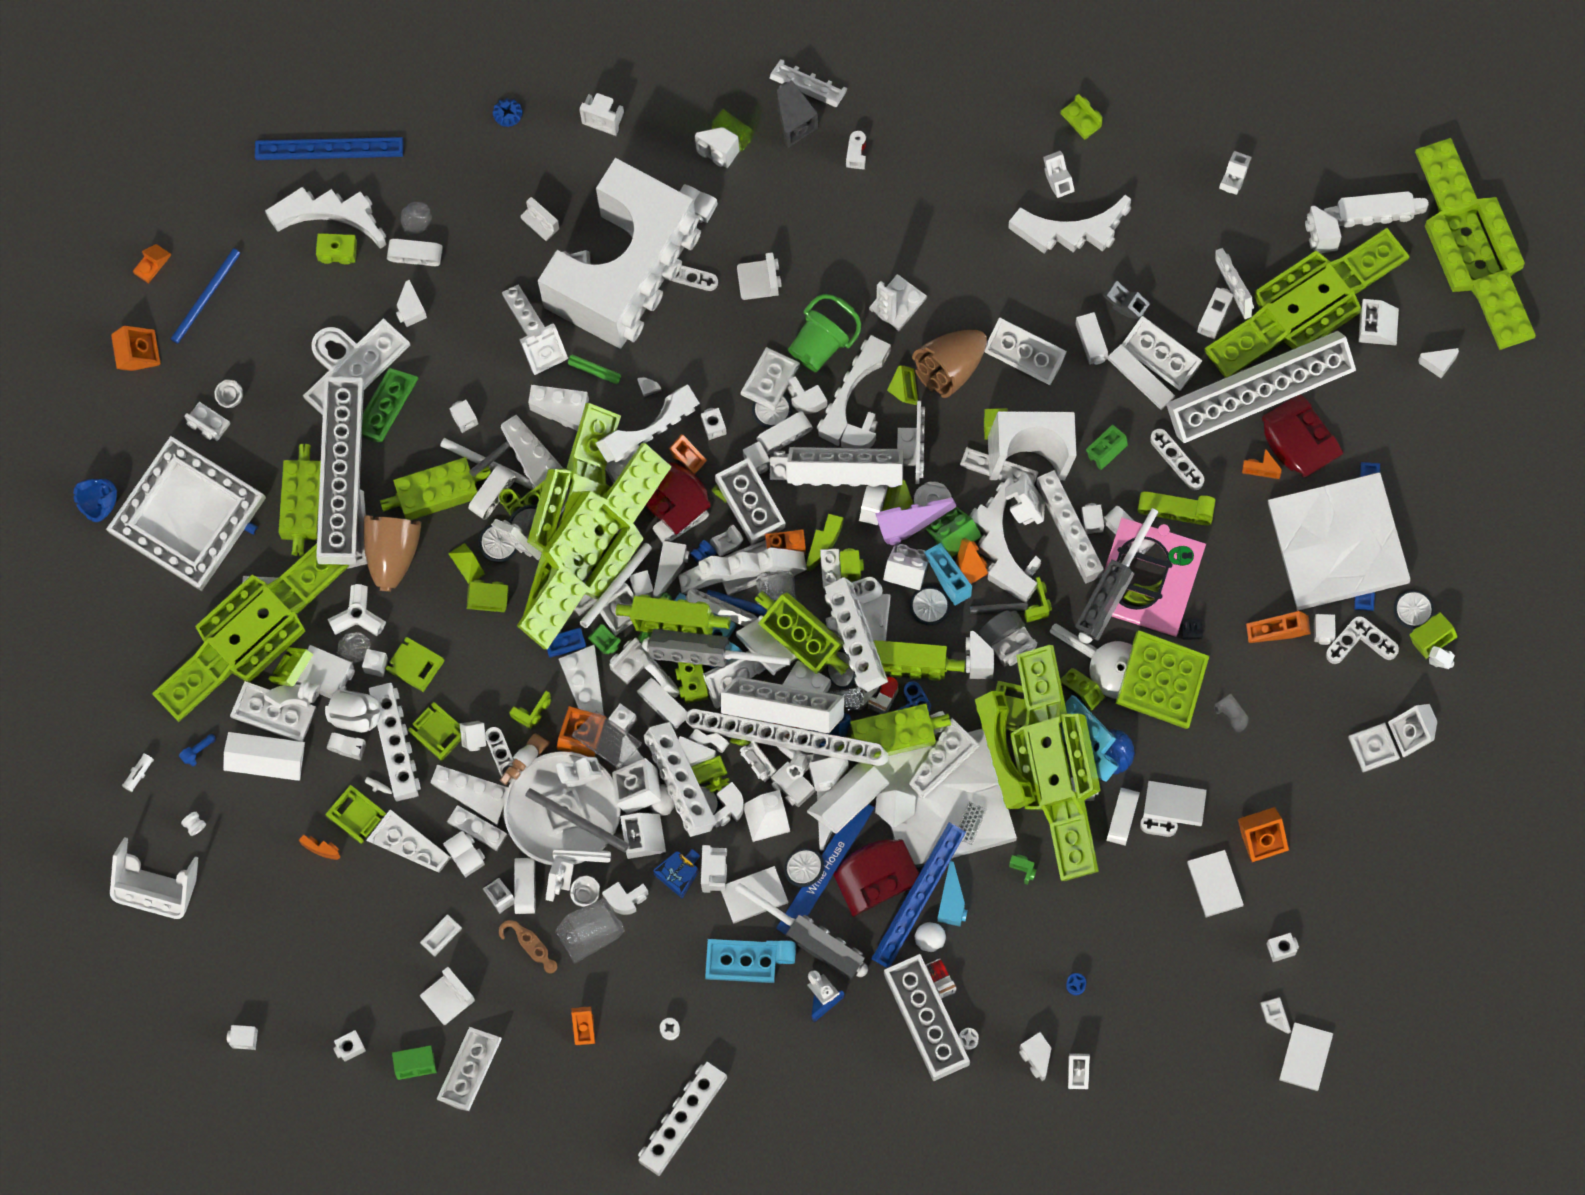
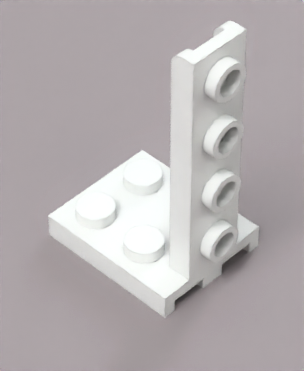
[869,274,927,331]
[502,284,568,375]
[491,489,570,560]

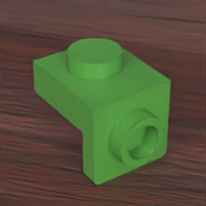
[588,624,621,654]
[1009,855,1037,885]

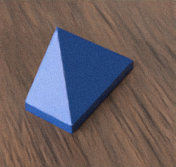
[812,990,844,1022]

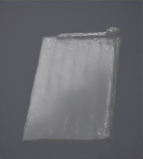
[572,711,642,769]

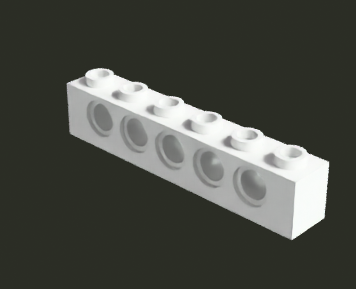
[1036,470,1104,584]
[824,577,888,692]
[369,683,421,802]
[644,722,717,837]
[638,1062,727,1176]

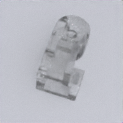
[1214,694,1248,732]

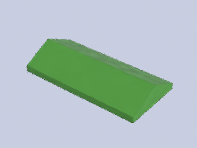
[362,368,419,442]

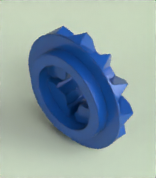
[493,98,522,127]

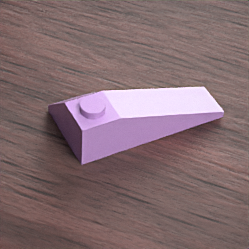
[875,498,956,545]

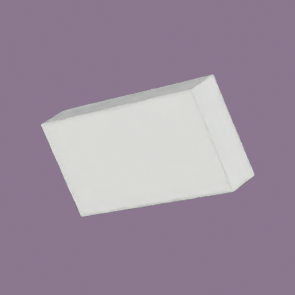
[420,914,462,957]

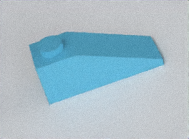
[924,543,972,605]
[937,861,968,927]

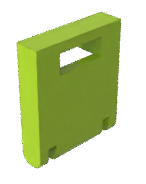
[385,637,445,692]
[268,647,314,687]
[996,681,1027,732]
[407,702,461,761]
[325,785,386,844]

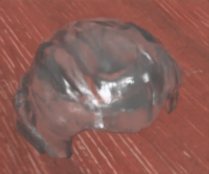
[400,202,432,235]
[336,632,371,664]

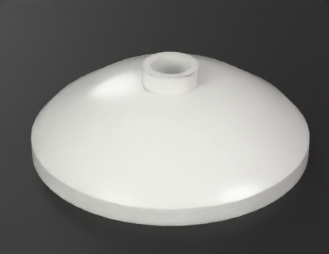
[1089,641,1132,699]

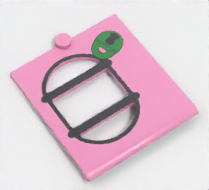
[1103,518,1206,637]

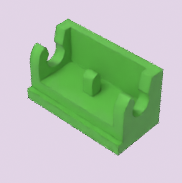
[1086,424,1128,470]
[392,1046,437,1080]

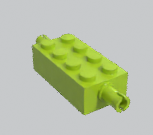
[279,444,321,556]
[380,457,491,520]
[755,590,850,675]
[615,595,731,635]
[858,640,965,681]
[837,704,951,763]

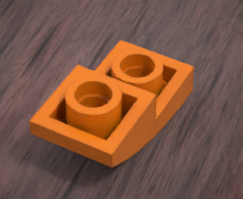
[299,835,340,860]

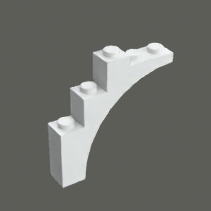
[265,187,386,249]
[1009,195,1131,253]
[969,478,1037,603]
[679,547,807,594]

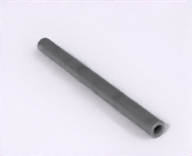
[525,788,629,853]

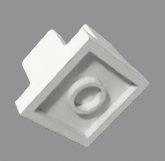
[580,93,624,136]
[1005,473,1045,525]
[701,845,727,893]

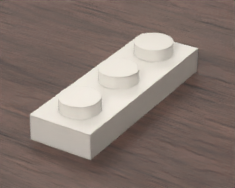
[447,805,508,852]

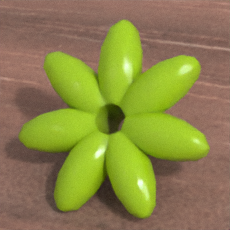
[705,777,729,793]

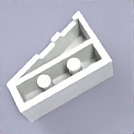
[528,385,589,431]

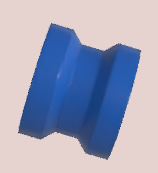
[1066,973,1086,995]

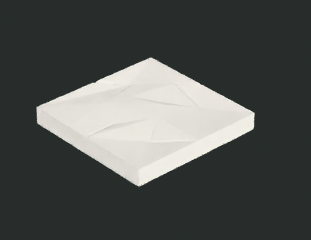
[106,436,266,591]
[1268,473,1410,611]
[873,729,1017,868]

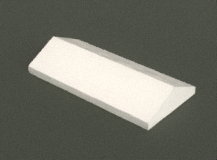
[1122,316,1203,391]
[985,318,1067,385]
[224,732,305,781]
[807,763,889,834]
[437,1027,502,1111]

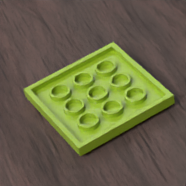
[1116,630,1209,729]

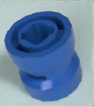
[690,540,717,564]

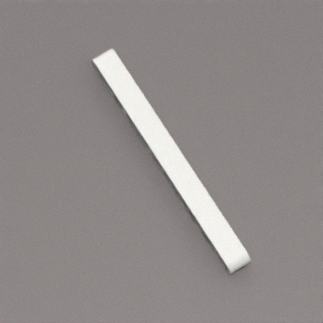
[685,709,888,766]

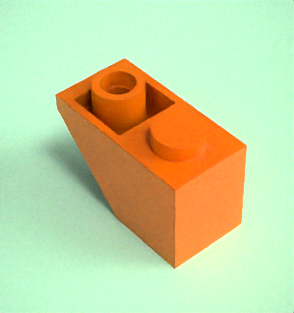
[765,530,806,555]
[956,538,988,584]

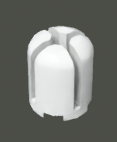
[325,690,381,733]

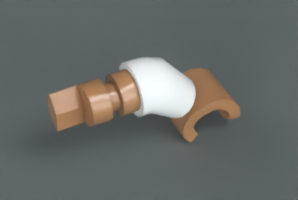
[500,733,551,785]

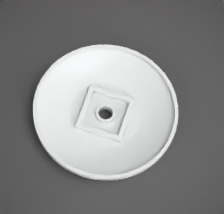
[504,752,621,865]

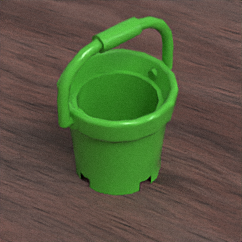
[788,294,861,372]

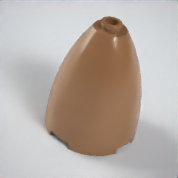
[912,330,987,398]
[363,516,422,592]

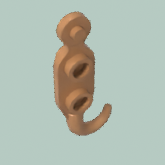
[499,920,558,974]

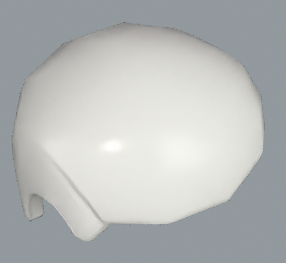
[214,380,243,408]
[648,784,675,816]
[570,875,600,907]
[914,922,946,952]

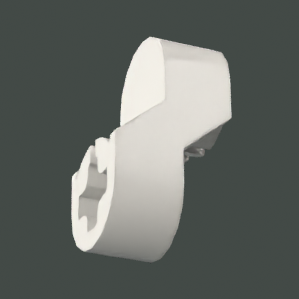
[689,729,729,753]

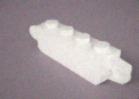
[1324,191,1429,227]

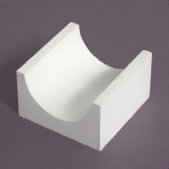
[988,412,1076,480]

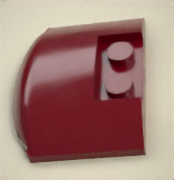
[1262,394,1343,478]
[645,461,711,535]
[833,839,919,917]

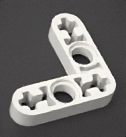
[1326,617,1399,664]

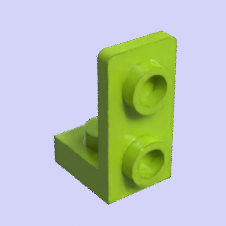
[1025,577,1052,623]
[1060,668,1105,710]
[510,691,551,729]

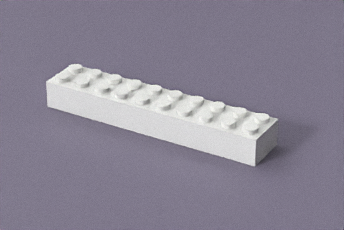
[1166,331,1356,443]
[317,377,364,565]

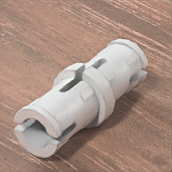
[122,753,154,792]

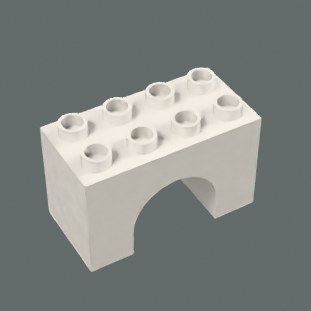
[538,158,701,349]

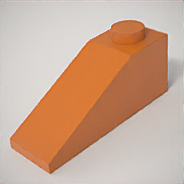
[1246,611,1311,643]

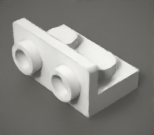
[521,197,559,241]
[184,402,230,441]
[992,627,1037,667]
[610,638,650,685]
[546,857,574,902]

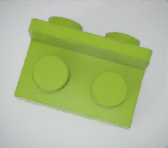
[1061,94,1102,140]

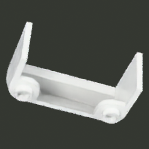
[110,837,198,919]

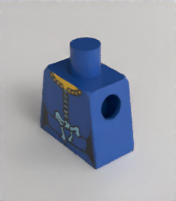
[653,849,700,898]

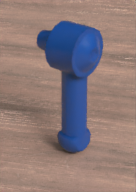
[179,734,216,766]

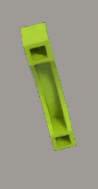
[975,691,1036,809]

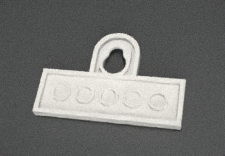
[303,318,410,415]

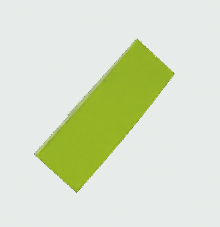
[806,514,843,571]

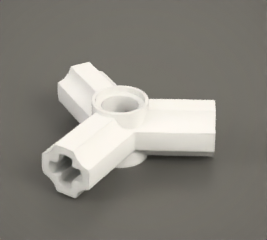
[328,584,386,636]
[777,735,831,780]

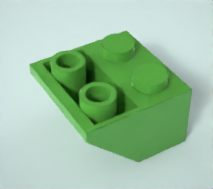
[926,507,982,558]

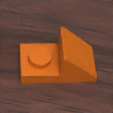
[133,244,171,284]
[669,434,707,474]
[1242,449,1282,479]
[571,1007,595,1045]

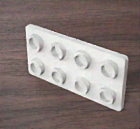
[897,401,925,484]

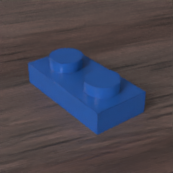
[547,628,586,658]

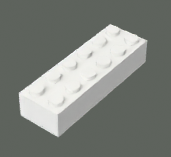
[787,447,904,487]
[721,677,844,734]
[884,954,970,1081]

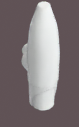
[365,777,393,794]

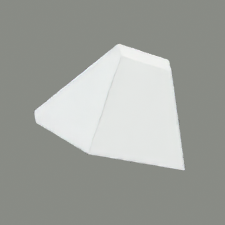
[875,790,916,828]

